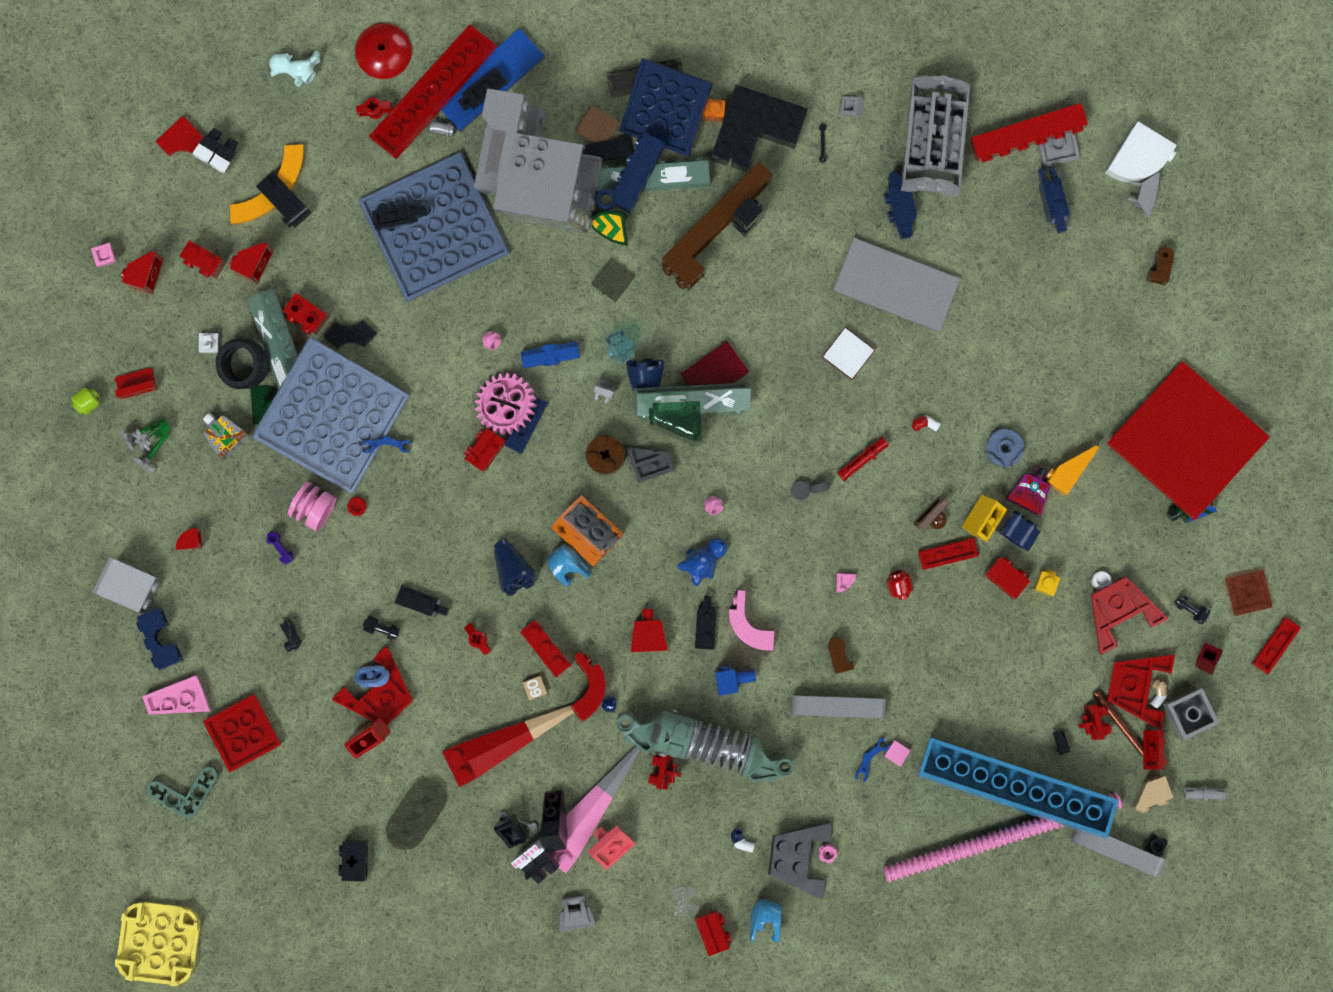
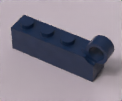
[596,132,665,214]

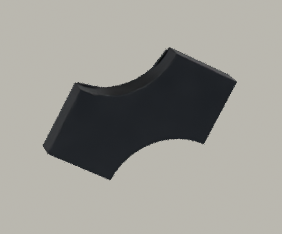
[323,321,377,349]

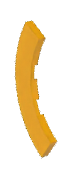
[230,144,304,225]

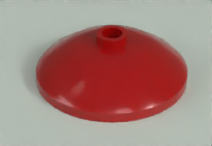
[355,23,412,79]

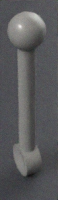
[499,811,537,830]

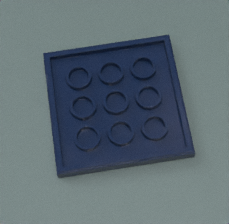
[619,58,713,156]

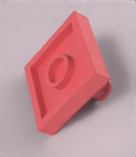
[587,825,635,870]

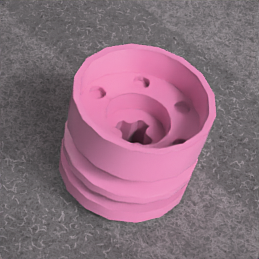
[287,481,337,532]

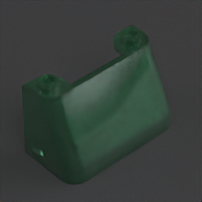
[649,401,701,447]

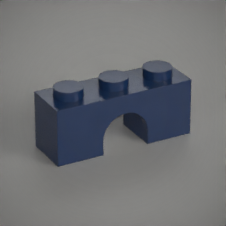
[136,608,184,670]

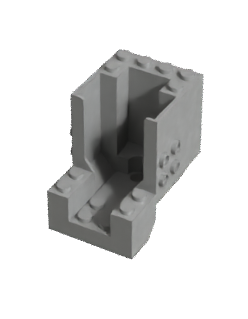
[474,89,602,234]

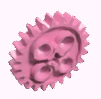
[475,373,537,435]

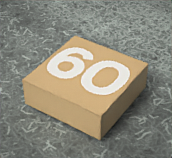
[522,676,548,700]

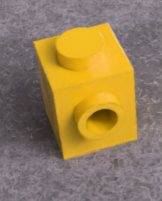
[1032,569,1060,596]

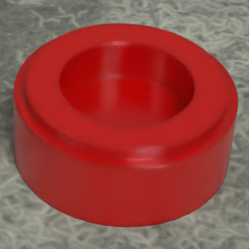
[347,497,367,516]

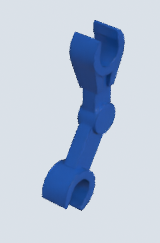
[361,436,411,453]
[855,738,890,782]

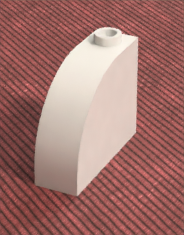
[1105,122,1177,183]

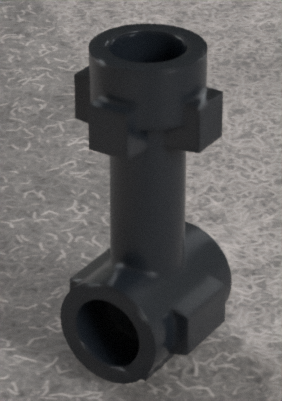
[1174,595,1211,625]
[362,616,400,640]

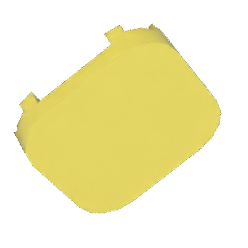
[115,901,200,986]

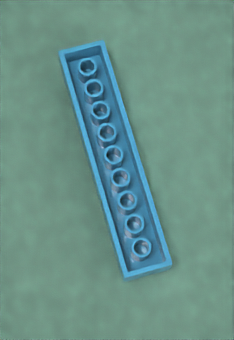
[917,738,1119,839]

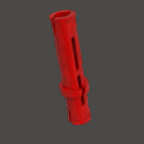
[837,436,889,482]

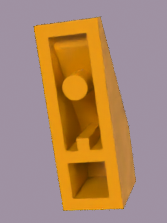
[1045,445,1099,496]

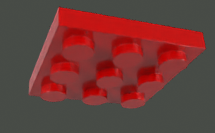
[203,694,282,773]

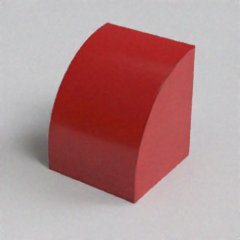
[176,528,202,551]

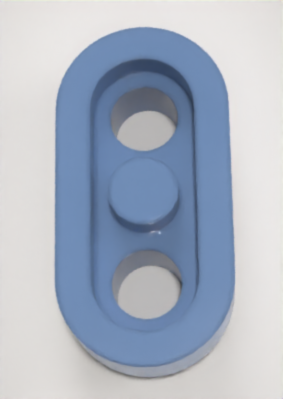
[354,666,390,687]

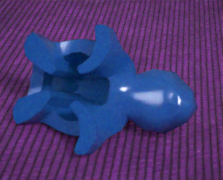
[678,538,727,586]

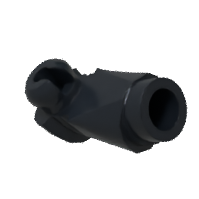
[280,619,302,652]

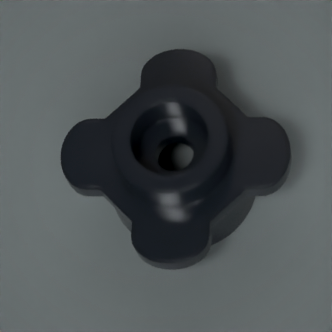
[1145,834,1168,857]

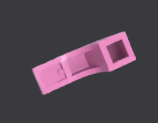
[729,590,774,651]

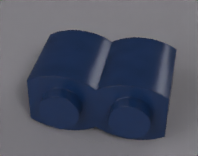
[995,510,1040,551]

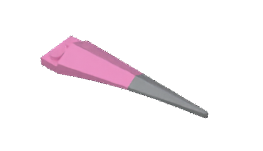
[554,746,640,873]

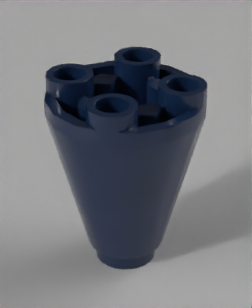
[626,358,664,394]
[494,539,537,596]

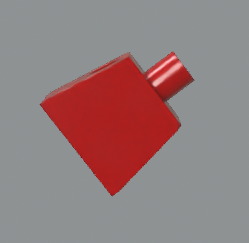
[631,609,667,652]

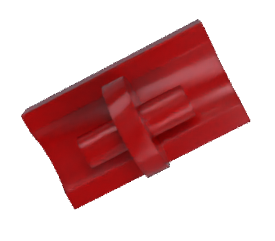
[1078,705,1112,740]
[648,755,682,790]

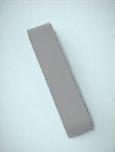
[791,695,886,718]
[1071,830,1166,878]

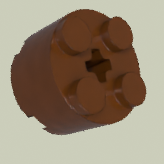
[586,435,625,475]

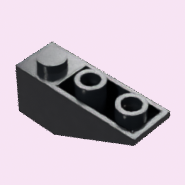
[540,790,568,852]

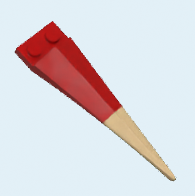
[442,706,574,787]

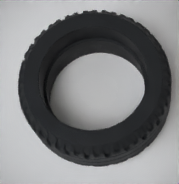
[215,339,269,389]

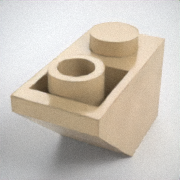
[1132,775,1173,813]

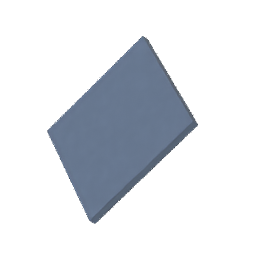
[358,151,510,302]
[251,336,410,494]

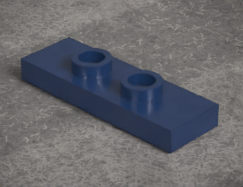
[505,397,548,454]

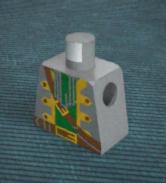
[202,413,250,460]

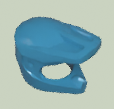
[547,543,591,587]
[750,898,782,942]

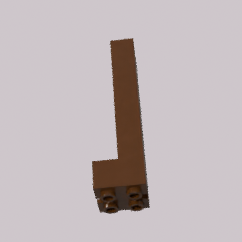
[662,161,773,291]

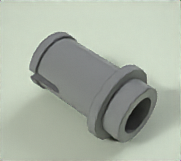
[430,121,455,137]

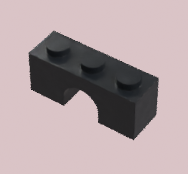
[731,197,763,237]

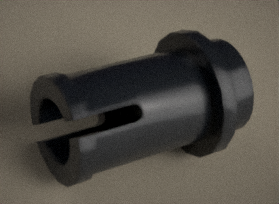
[1052,730,1071,755]

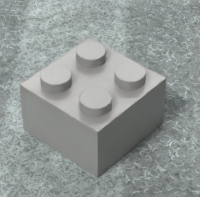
[1163,688,1219,740]

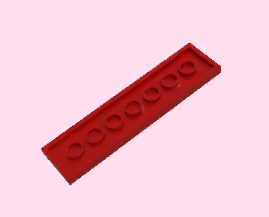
[369,24,497,159]

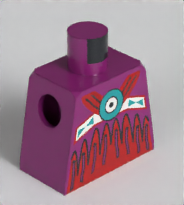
[1006,467,1050,516]

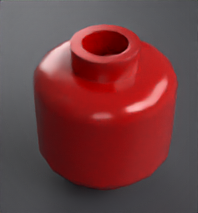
[886,570,914,600]

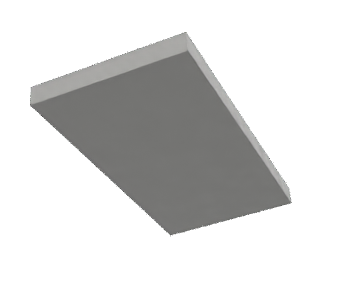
[833,238,960,332]

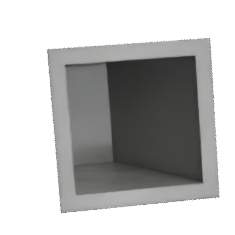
[93,557,160,613]

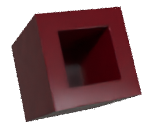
[1195,643,1223,675]

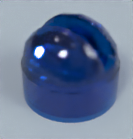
[601,697,616,712]

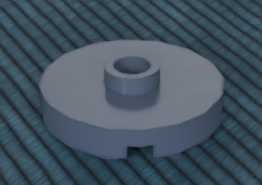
[986,429,1024,467]

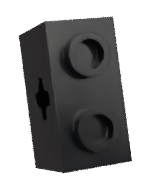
[338,840,368,881]

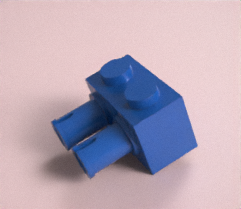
[715,666,756,696]

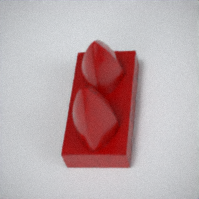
[1143,730,1169,770]

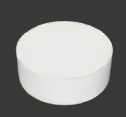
[1091,571,1112,590]

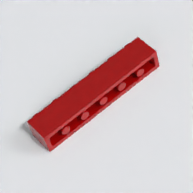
[970,103,1088,163]

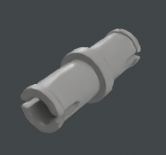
[1184,786,1225,801]

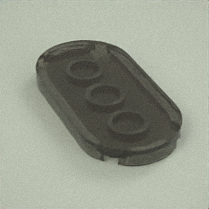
[386,779,446,850]

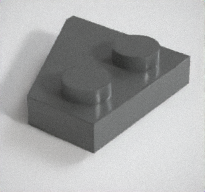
[626,447,675,483]

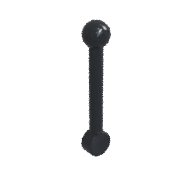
[819,124,827,163]

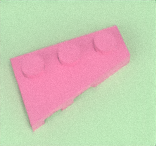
[142,675,211,715]

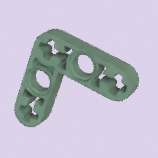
[147,766,219,818]

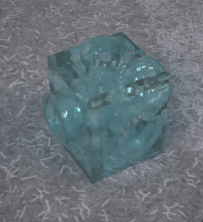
[605,330,635,364]

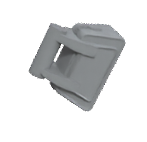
[559,895,596,932]

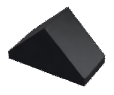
[494,814,527,849]

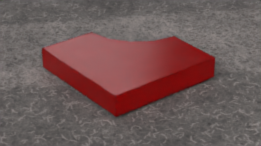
[155,116,203,156]

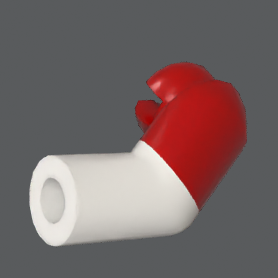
[911,415,941,431]

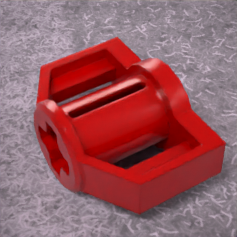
[356,97,392,120]
[464,623,492,656]

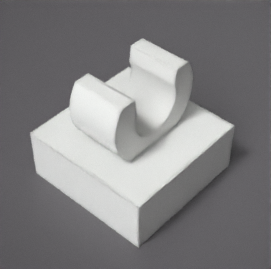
[199,333,219,353]

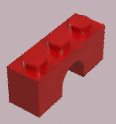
[520,620,572,677]

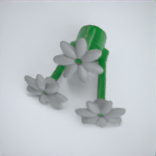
[120,419,171,473]

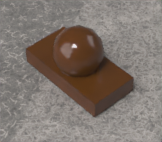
[913,497,949,531]

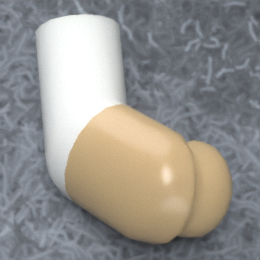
[1149,679,1167,709]

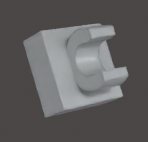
[593,378,617,403]

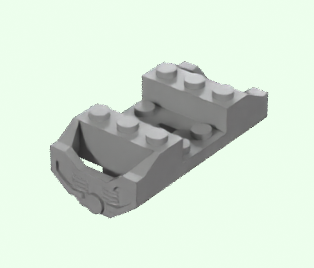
[901,75,970,198]

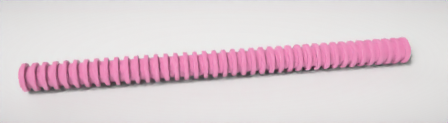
[883,792,1122,883]

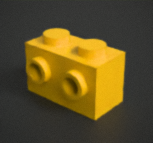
[962,494,1007,542]

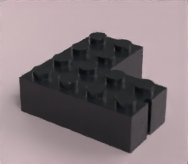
[711,85,808,172]

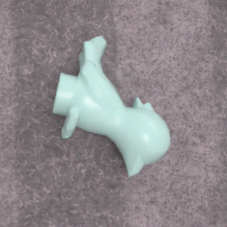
[269,51,320,87]

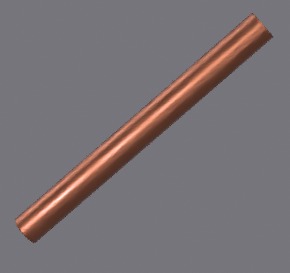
[1093,690,1143,756]

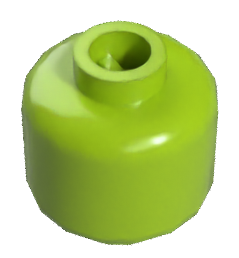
[70,387,100,415]

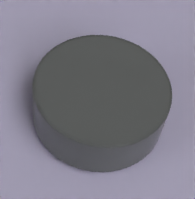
[791,481,811,500]
[810,482,830,494]

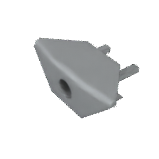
[1127,173,1160,218]

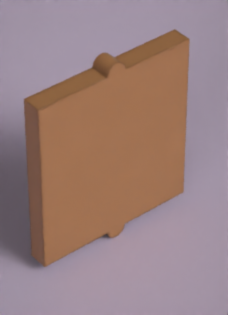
[576,105,620,143]

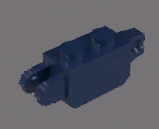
[1038,165,1070,234]
[884,171,917,240]

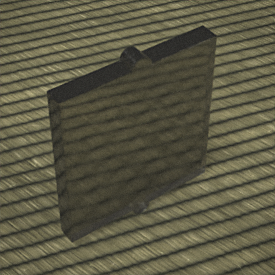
[591,258,636,302]

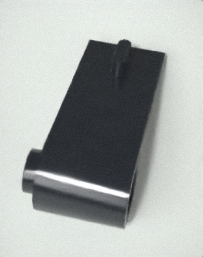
[256,171,312,228]

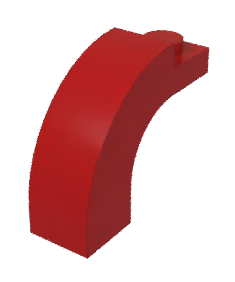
[571,652,605,723]

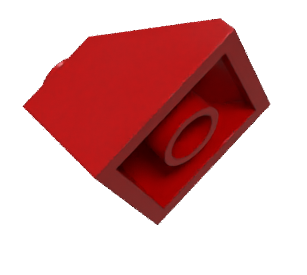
[229,243,274,284]
[121,251,164,295]

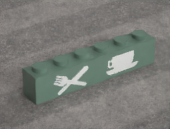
[596,158,710,195]
[247,289,298,388]
[634,383,751,418]

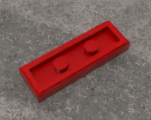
[918,538,979,570]
[1252,617,1301,675]

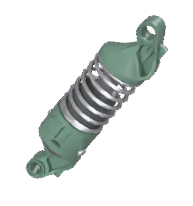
[616,709,794,783]

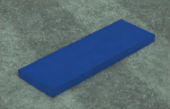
[441,28,545,132]

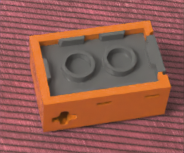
[551,495,624,567]

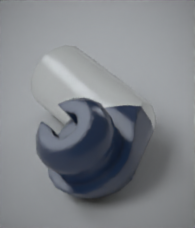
[731,828,755,853]

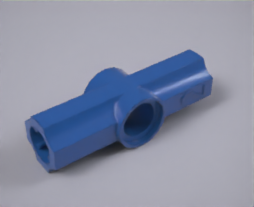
[521,342,580,368]

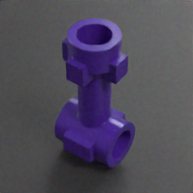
[266,531,294,565]

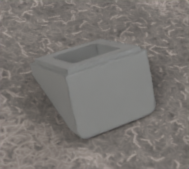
[839,96,865,118]

